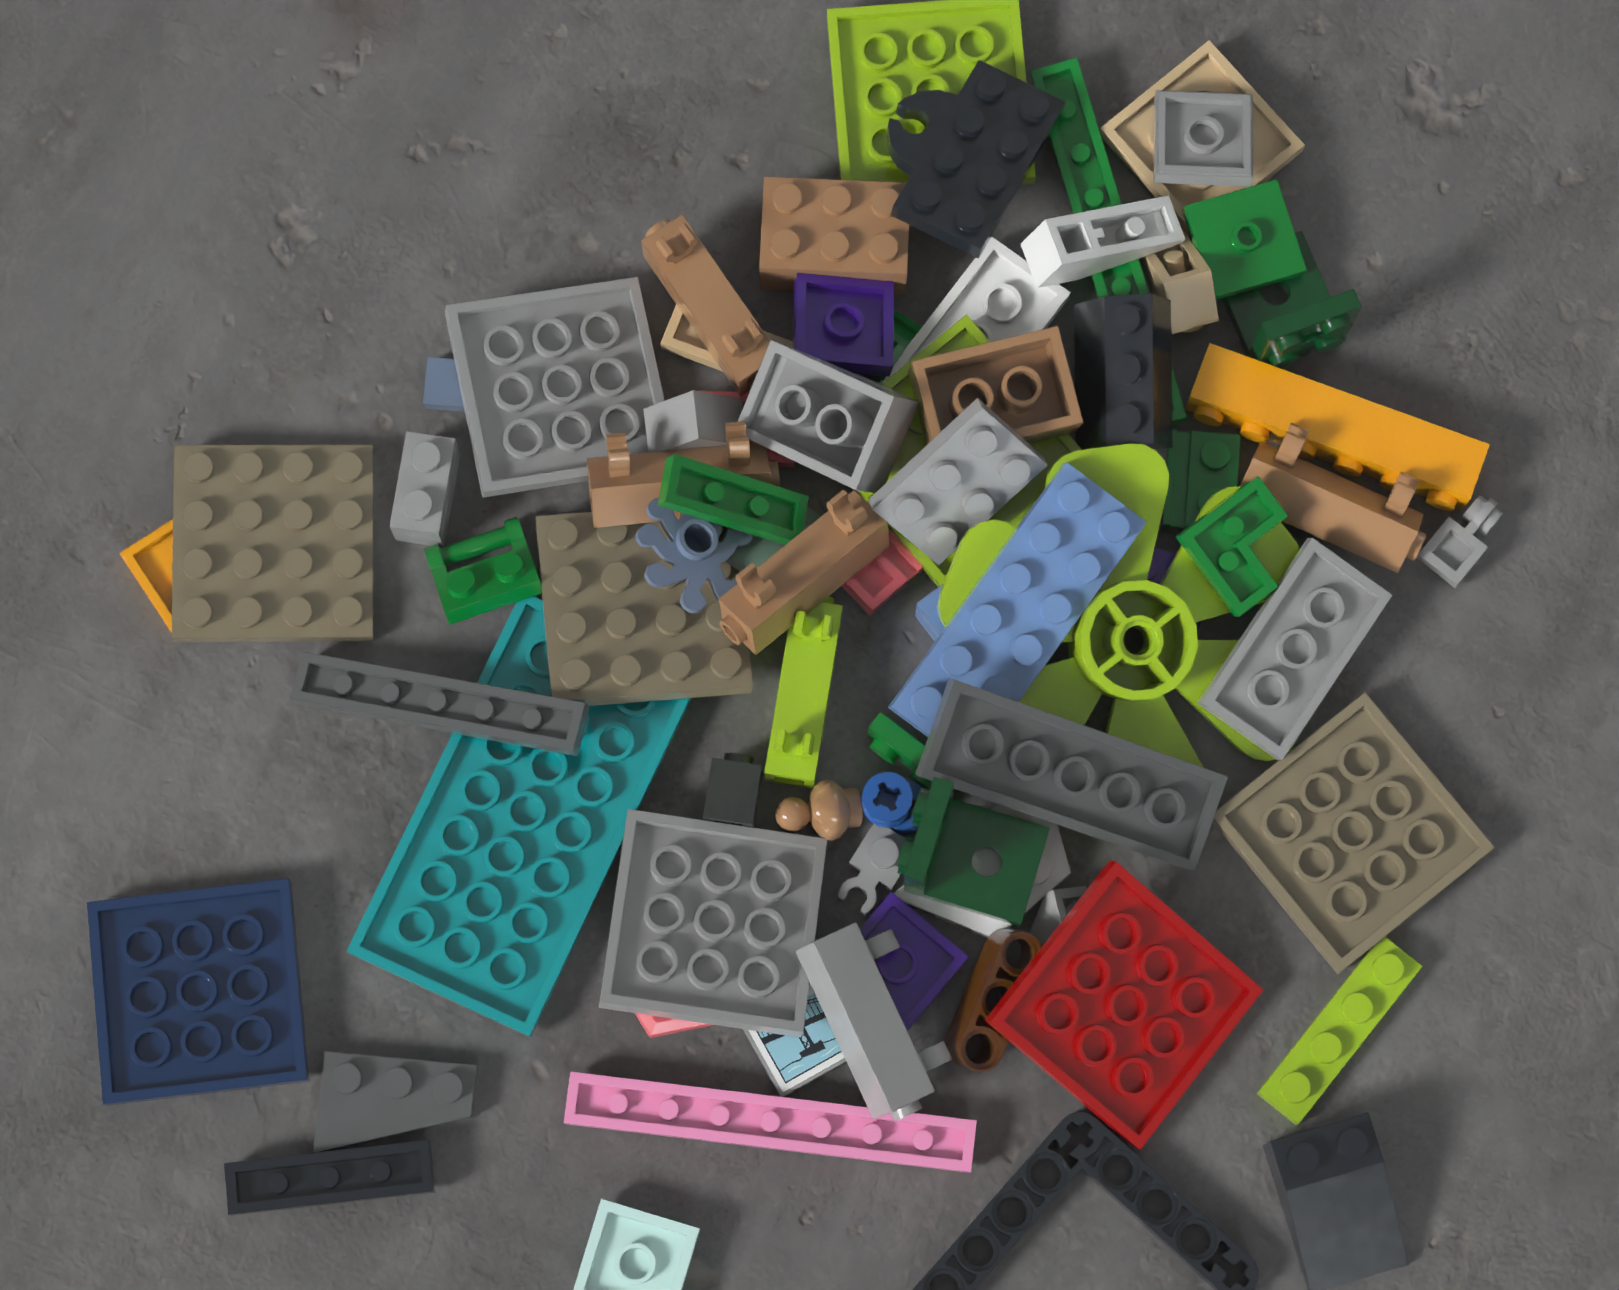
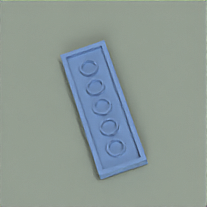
[888,462,1147,737]

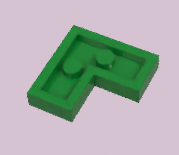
[1176,476,1288,617]

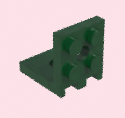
[1222,231,1362,368]
[897,777,1050,927]

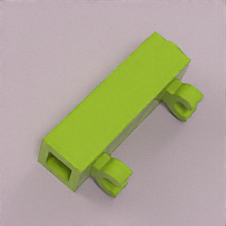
[764,596,843,789]

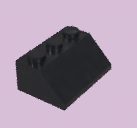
[1074,293,1173,450]

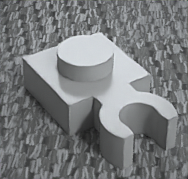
[838,824,905,916]

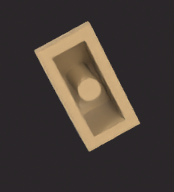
[1141,228,1219,334]

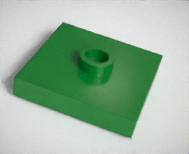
[1182,179,1307,300]

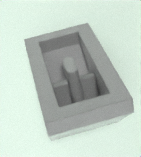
[644,390,743,452]

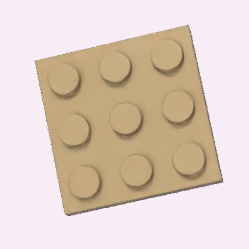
[1100,40,1305,237]

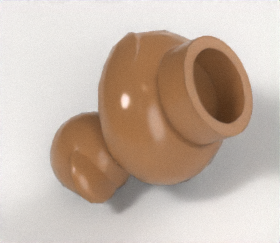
[775,780,863,841]

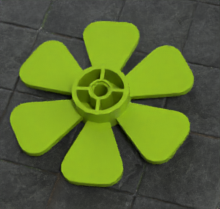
[937,443,1300,768]

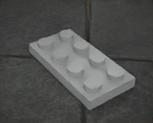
[1197,538,1392,760]

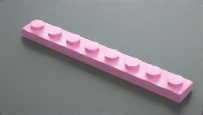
[564,1072,977,1173]

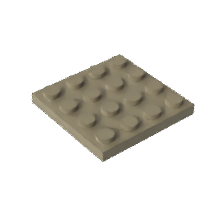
[172,445,374,643]
[536,512,753,706]
[1213,693,1495,974]

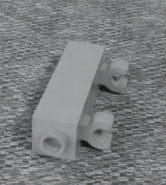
[795,922,952,1121]

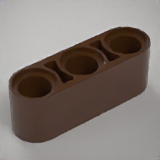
[944,928,1042,1072]

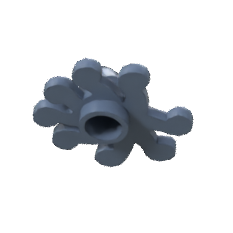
[635,498,752,613]

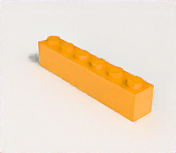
[1185,343,1490,511]

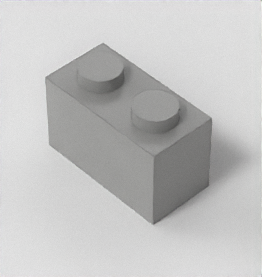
[389,431,461,548]

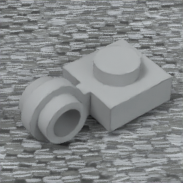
[1416,495,1504,588]

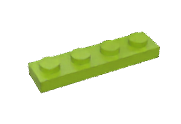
[1256,937,1423,1125]

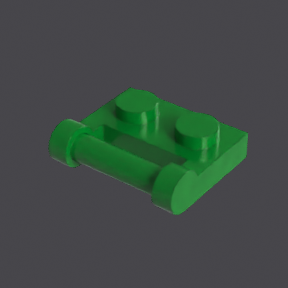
[424,517,542,625]

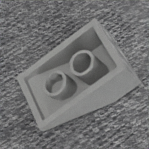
[738,340,919,493]

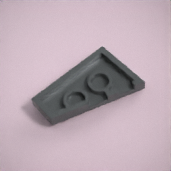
[313,1051,478,1153]

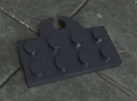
[886,60,1065,259]

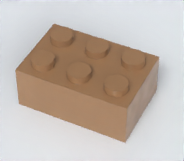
[759,177,909,296]
[908,326,1083,444]

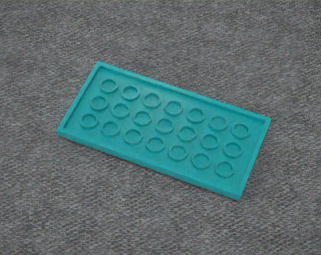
[347,596,692,1038]

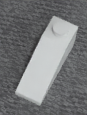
[1021,195,1186,288]

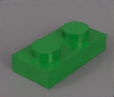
[867,712,933,790]

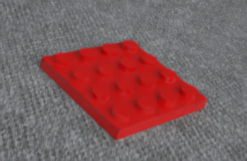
[985,860,1263,1150]

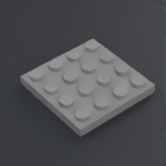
[444,277,665,498]
[598,809,827,1038]

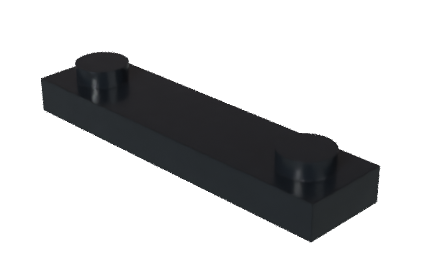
[224,1140,435,1216]

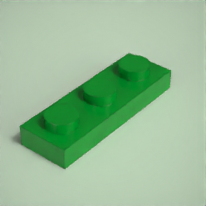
[657,454,809,545]

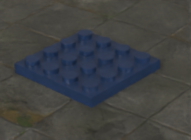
[87,878,310,1106]

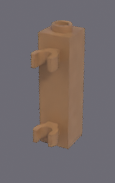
[641,215,770,396]
[587,421,780,528]
[1240,422,1426,573]
[719,490,890,655]

